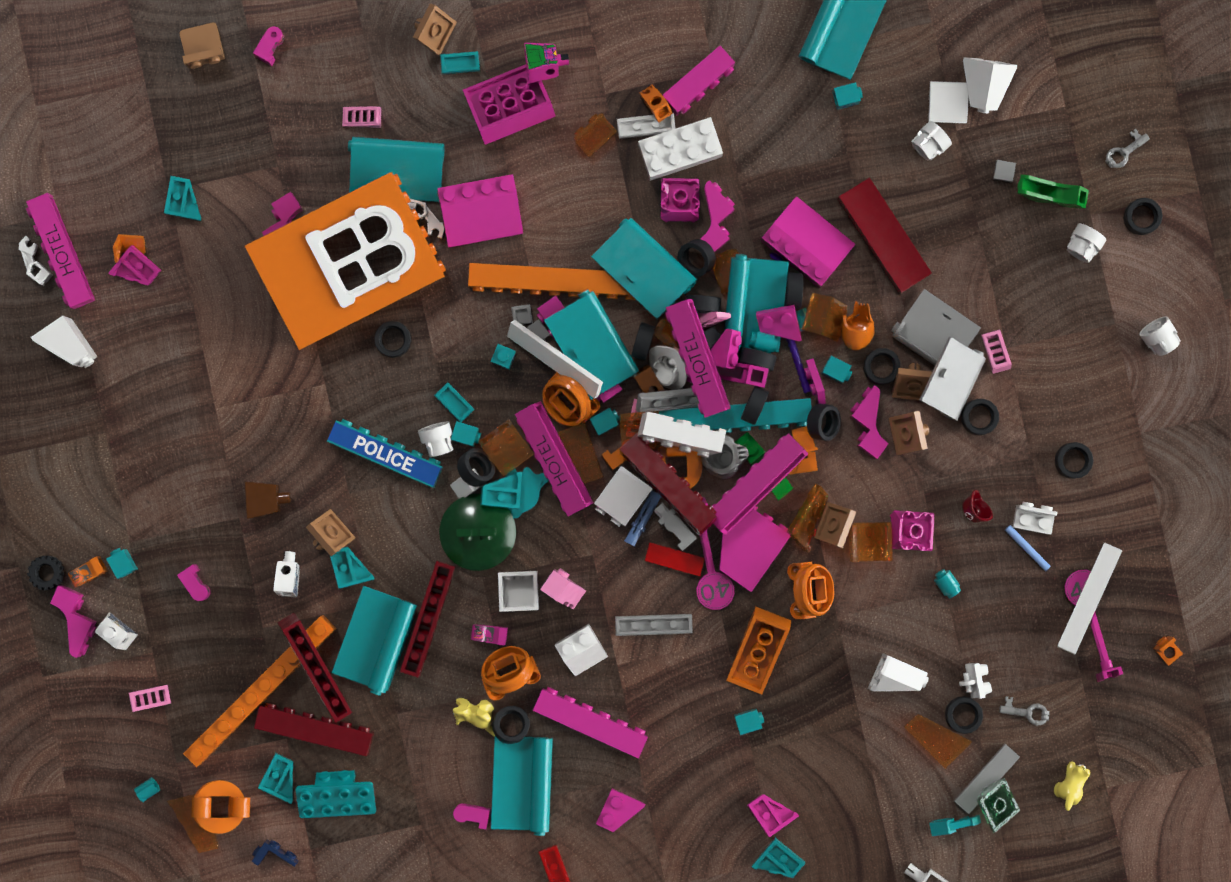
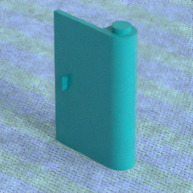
[798,0,887,80]
[348,137,445,202]
[591,218,698,319]
[724,254,789,352]
[544,289,639,400]
[332,586,417,696]
[491,736,553,836]

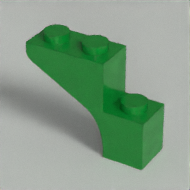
[1017,174,1089,209]
[734,432,794,501]

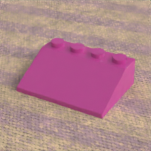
[463,64,556,145]
[437,174,523,248]
[760,196,855,288]

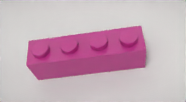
[662,46,735,115]

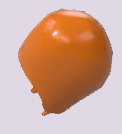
[842,301,875,351]

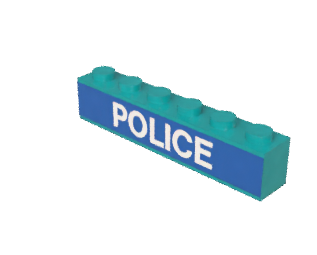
[327,419,443,488]

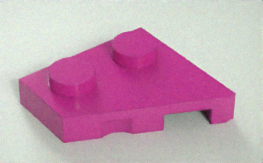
[109,245,162,286]
[756,305,802,341]
[804,359,826,404]
[596,788,646,832]
[747,794,799,837]

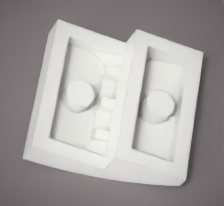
[928,81,968,123]

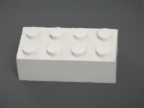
[638,117,723,181]

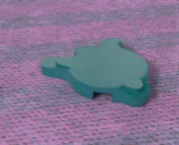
[503,462,549,518]

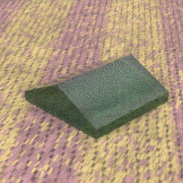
[977,778,1020,833]

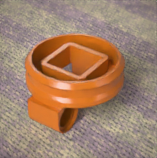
[542,372,600,426]
[657,446,702,489]
[787,562,834,619]
[481,646,541,700]
[192,780,250,834]

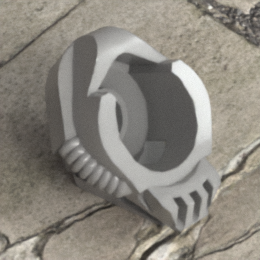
[701,435,749,479]

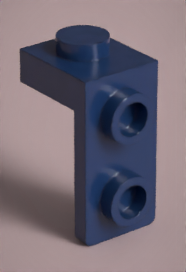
[252,839,299,867]

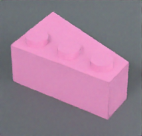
[540,568,586,609]

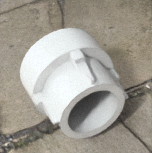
[911,121,952,161]
[1067,223,1106,263]
[1139,316,1181,356]
[418,421,453,457]

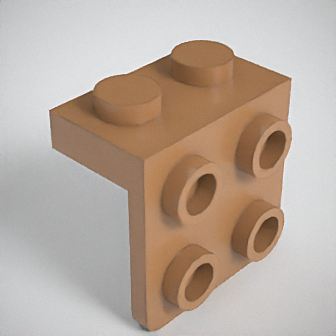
[180,23,225,69]

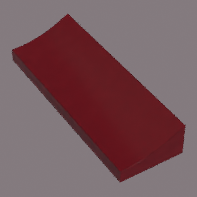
[837,177,932,294]

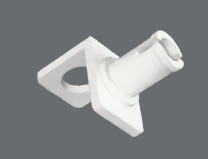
[904,863,949,882]

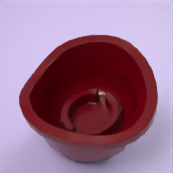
[962,490,993,523]

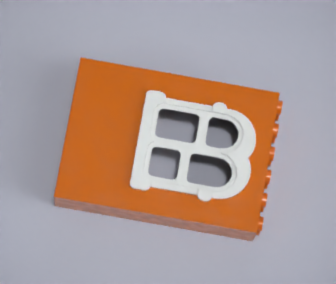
[245,171,446,350]

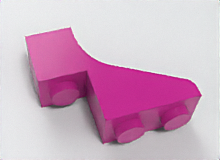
[701,180,735,252]
[262,192,303,235]
[686,329,741,383]
[716,363,769,388]
[850,385,889,459]
[50,585,97,658]

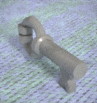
[1105,129,1150,168]
[999,696,1049,726]

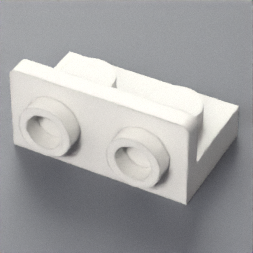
[1012,502,1057,535]

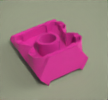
[661,178,699,222]
[888,510,934,551]

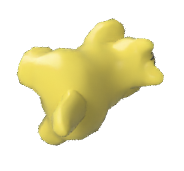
[453,698,495,737]
[1054,761,1090,811]

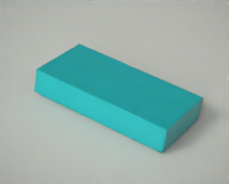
[440,51,480,75]
[434,382,475,423]

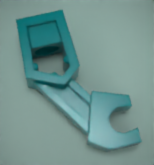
[929,815,981,836]

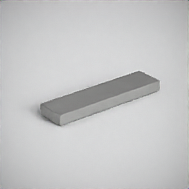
[636,388,699,413]
[615,614,693,636]
[954,744,1020,814]

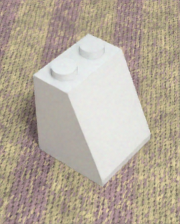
[30,316,97,368]
[594,466,653,527]
[555,624,608,676]

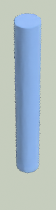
[1005,525,1051,571]

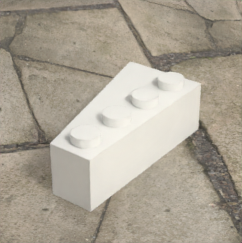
[637,412,726,458]

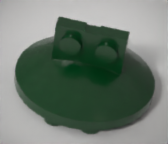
[439,494,516,571]

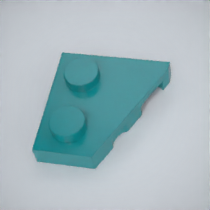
[164,176,201,221]
[480,472,522,509]
[330,547,375,589]
[258,752,293,804]
[752,837,805,878]

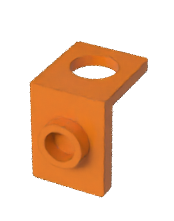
[113,234,146,263]
[791,426,818,452]
[1153,636,1183,666]

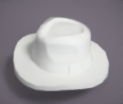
[649,345,687,390]

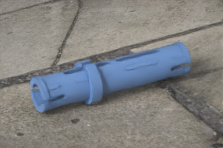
[624,490,661,547]

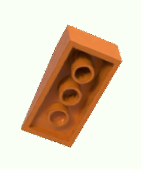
[726,606,791,695]

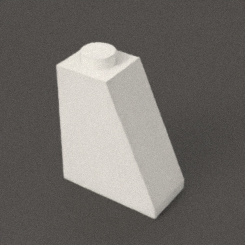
[963,57,1017,113]
[868,653,929,691]

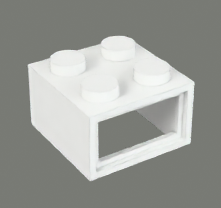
[498,571,539,612]

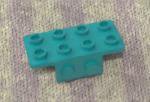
[295,770,376,818]

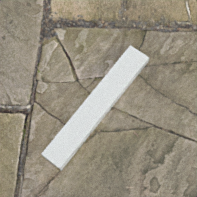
[507,320,603,399]
[1057,543,1122,655]

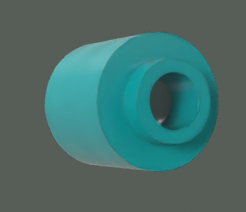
[749,331,778,354]
[934,569,961,599]

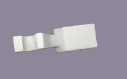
[408,199,445,239]
[19,236,53,286]

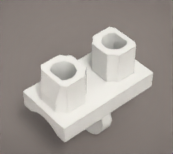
[959,663,992,699]

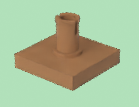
[413,4,457,56]
[892,363,932,400]
[889,411,929,455]
[814,502,856,548]
[306,509,356,556]

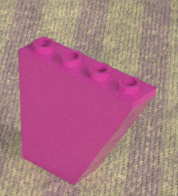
[719,506,791,592]

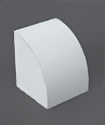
[450,469,485,498]

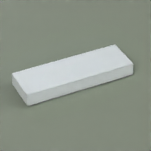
[617,112,676,139]

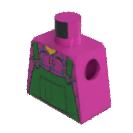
[524,43,569,83]

